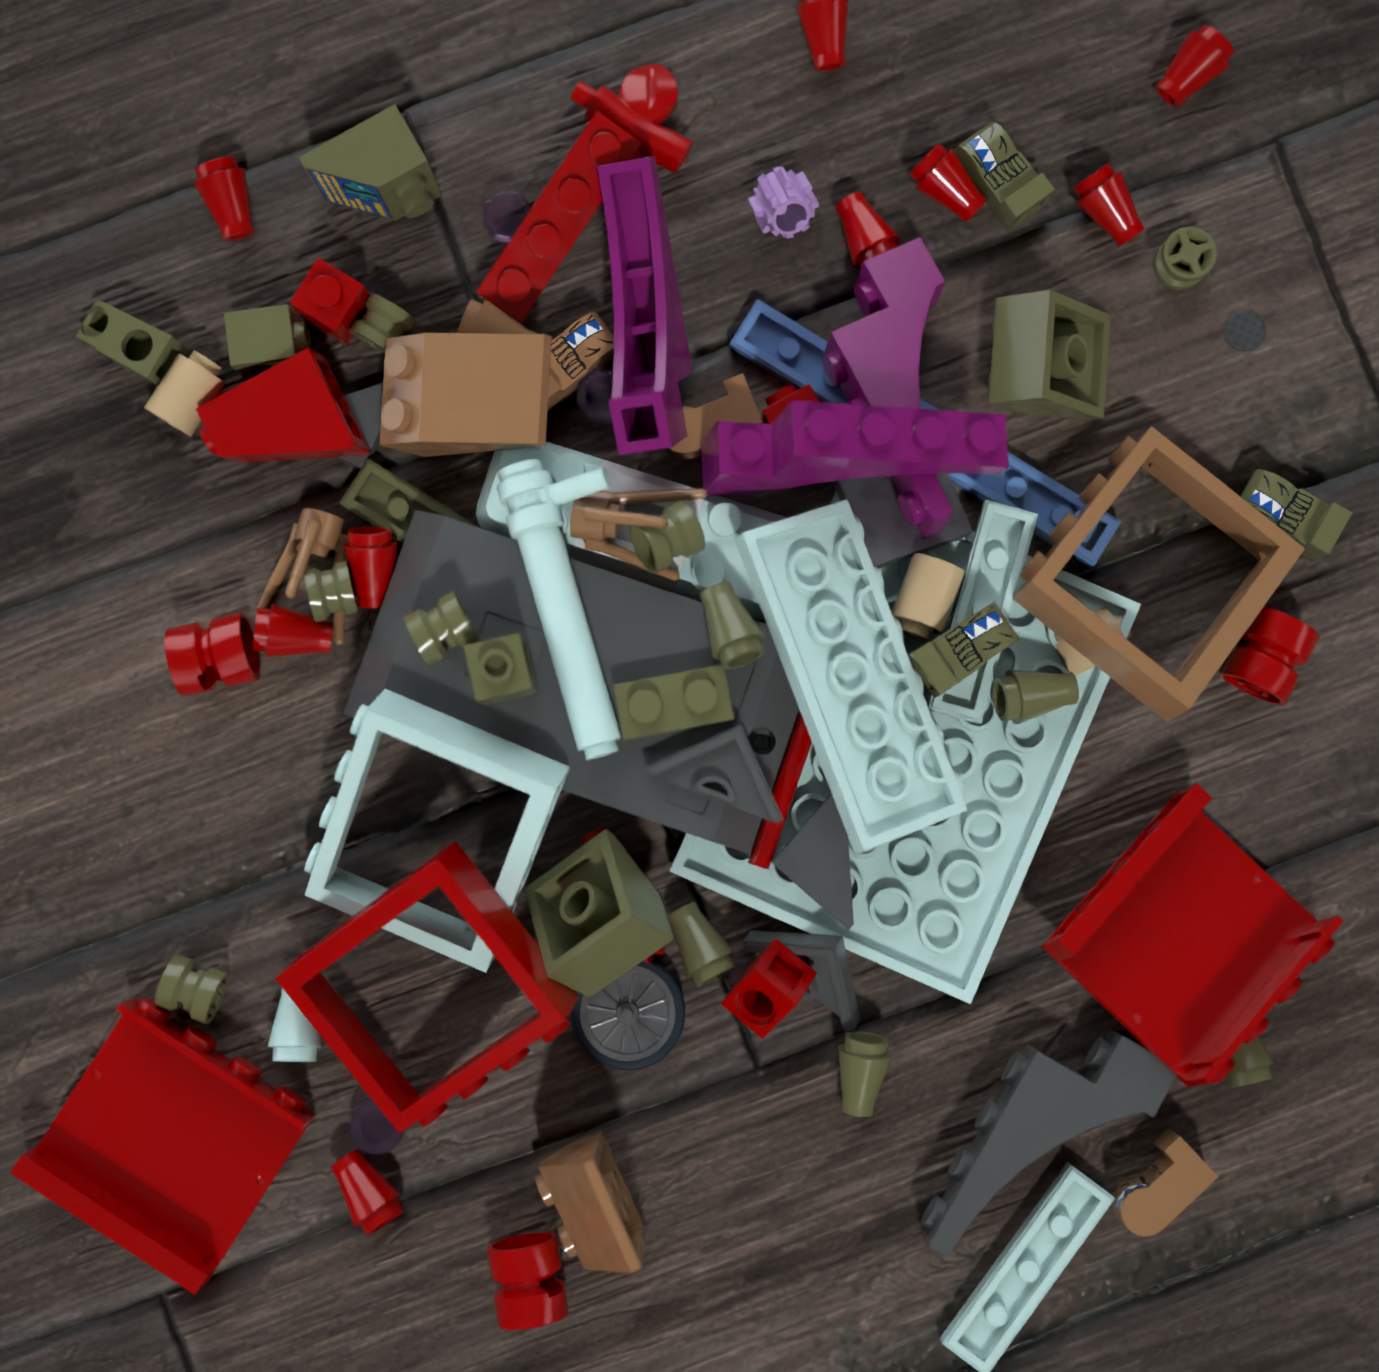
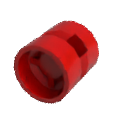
[1220,607,1320,706]
[164,612,261,697]
[487,1232,569,1330]

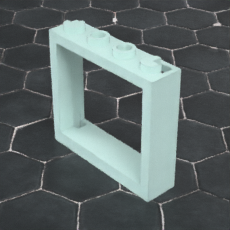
[304,689,570,973]

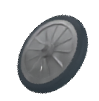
[571,960,686,1070]

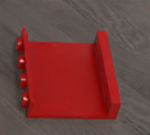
[1040,783,1343,1087]
[10,997,316,1295]

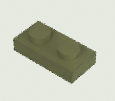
[613,664,734,741]

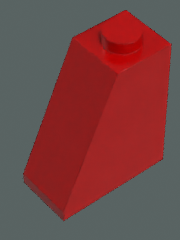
[196,348,371,463]

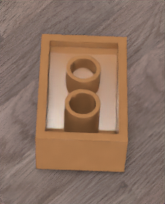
[379,333,552,457]
[535,1129,646,1273]

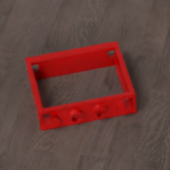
[275,840,580,1134]

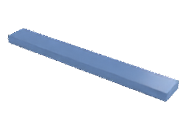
[729,299,1122,569]

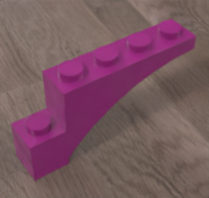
[597,156,693,455]
[822,237,953,539]
[701,401,1009,498]

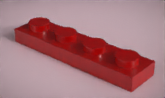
[475,111,642,323]

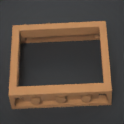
[1013,426,1305,723]

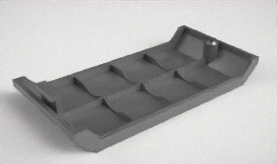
[343,510,799,854]

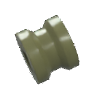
[1153,226,1217,291]
[349,293,417,355]
[304,560,359,622]

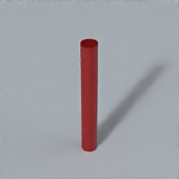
[748,712,812,870]

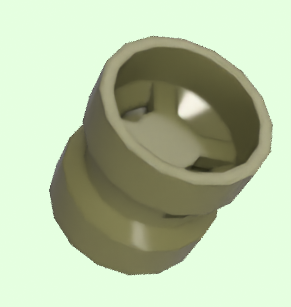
[629,500,705,574]
[404,591,480,666]
[154,954,229,1024]

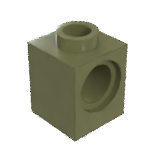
[224,304,311,378]
[463,633,540,706]

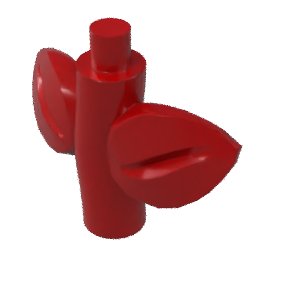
[570,63,694,174]

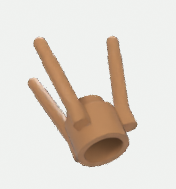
[570,488,707,581]
[257,508,348,645]

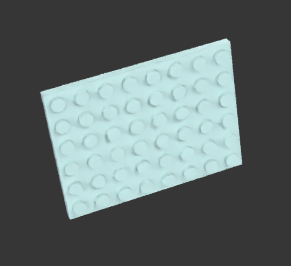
[670,492,1141,1004]

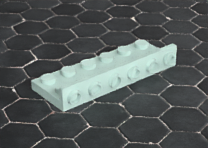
[734,499,968,854]

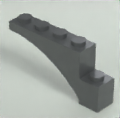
[921,1029,1176,1257]

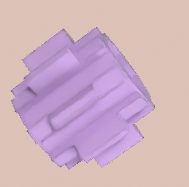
[748,167,819,238]

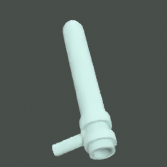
[497,459,621,760]

